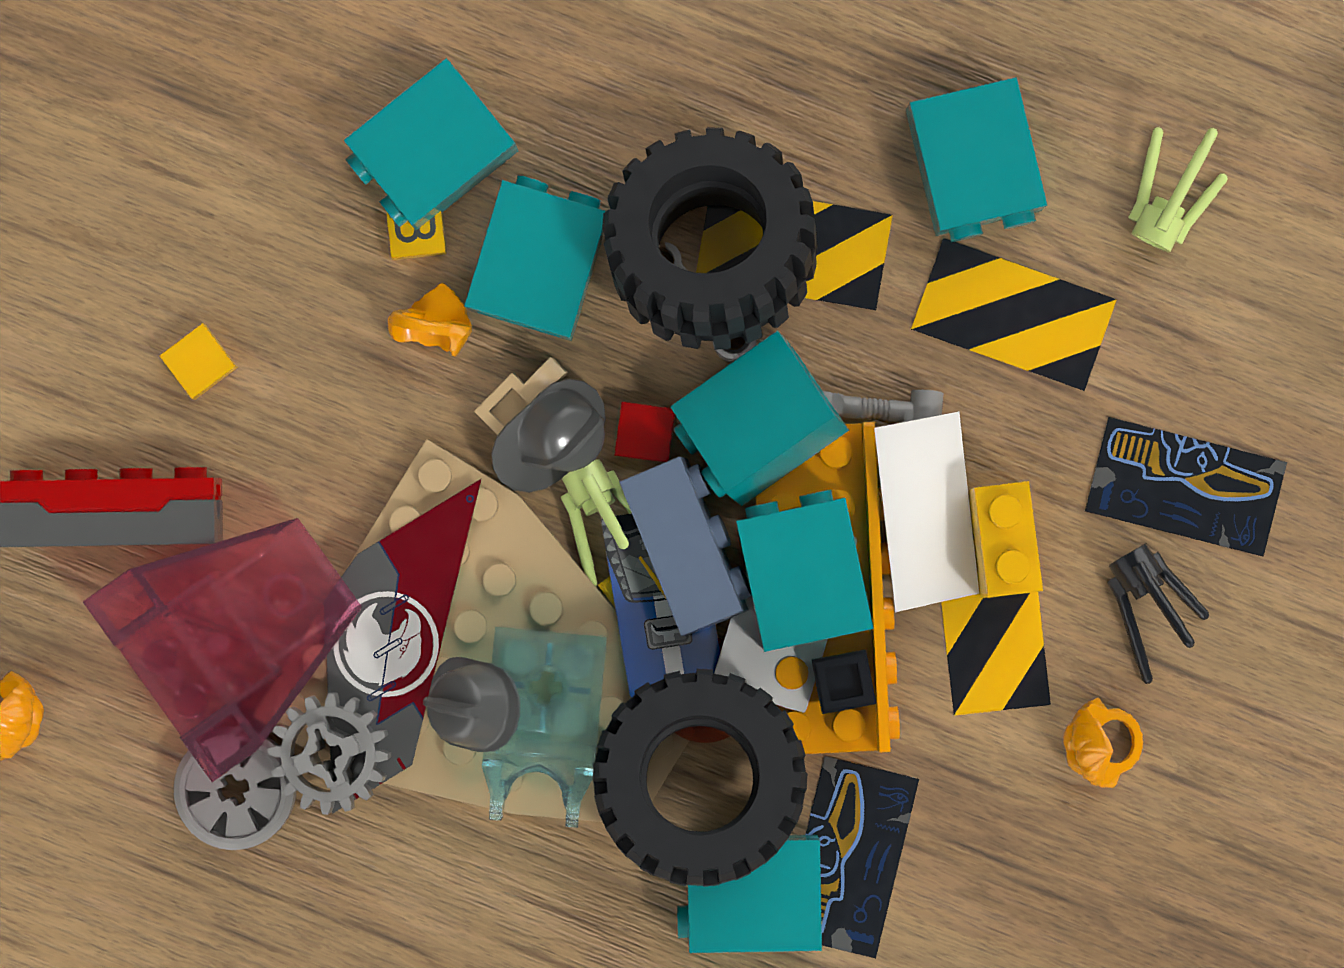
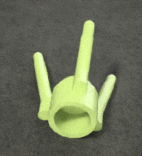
[1128,127,1228,252]
[560,459,632,586]

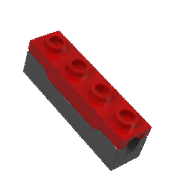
[0,467,223,547]

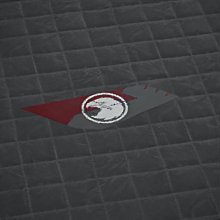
[324,478,482,814]

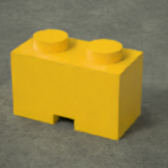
[968,481,1043,598]

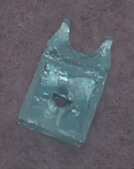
[482,625,608,828]

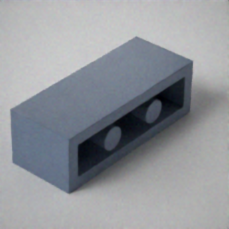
[619,457,752,636]

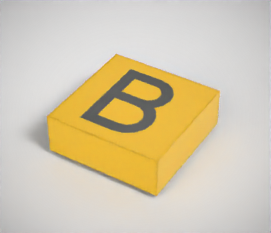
[386,211,447,260]

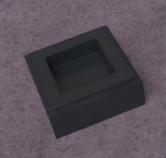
[811,649,876,714]

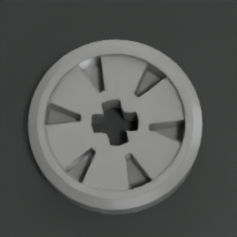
[174,728,297,850]

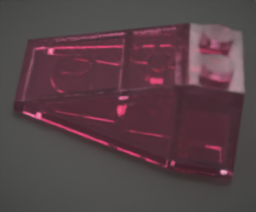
[83,518,362,783]

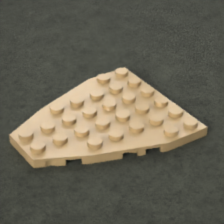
[255,439,695,822]

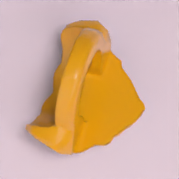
[388,283,472,357]
[0,671,44,761]
[1063,697,1143,788]

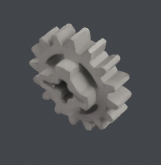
[268,692,391,815]

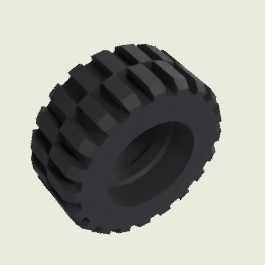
[602,127,818,350]
[592,669,808,887]

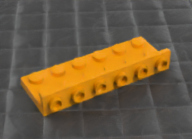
[755,422,900,754]

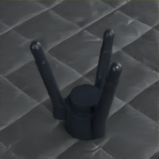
[1107,543,1209,684]

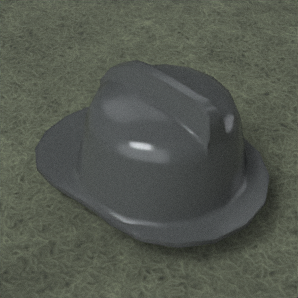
[491,379,606,493]
[423,657,520,752]

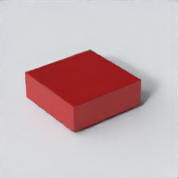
[614,402,675,463]

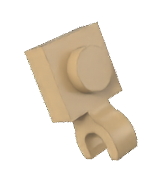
[474,357,568,435]

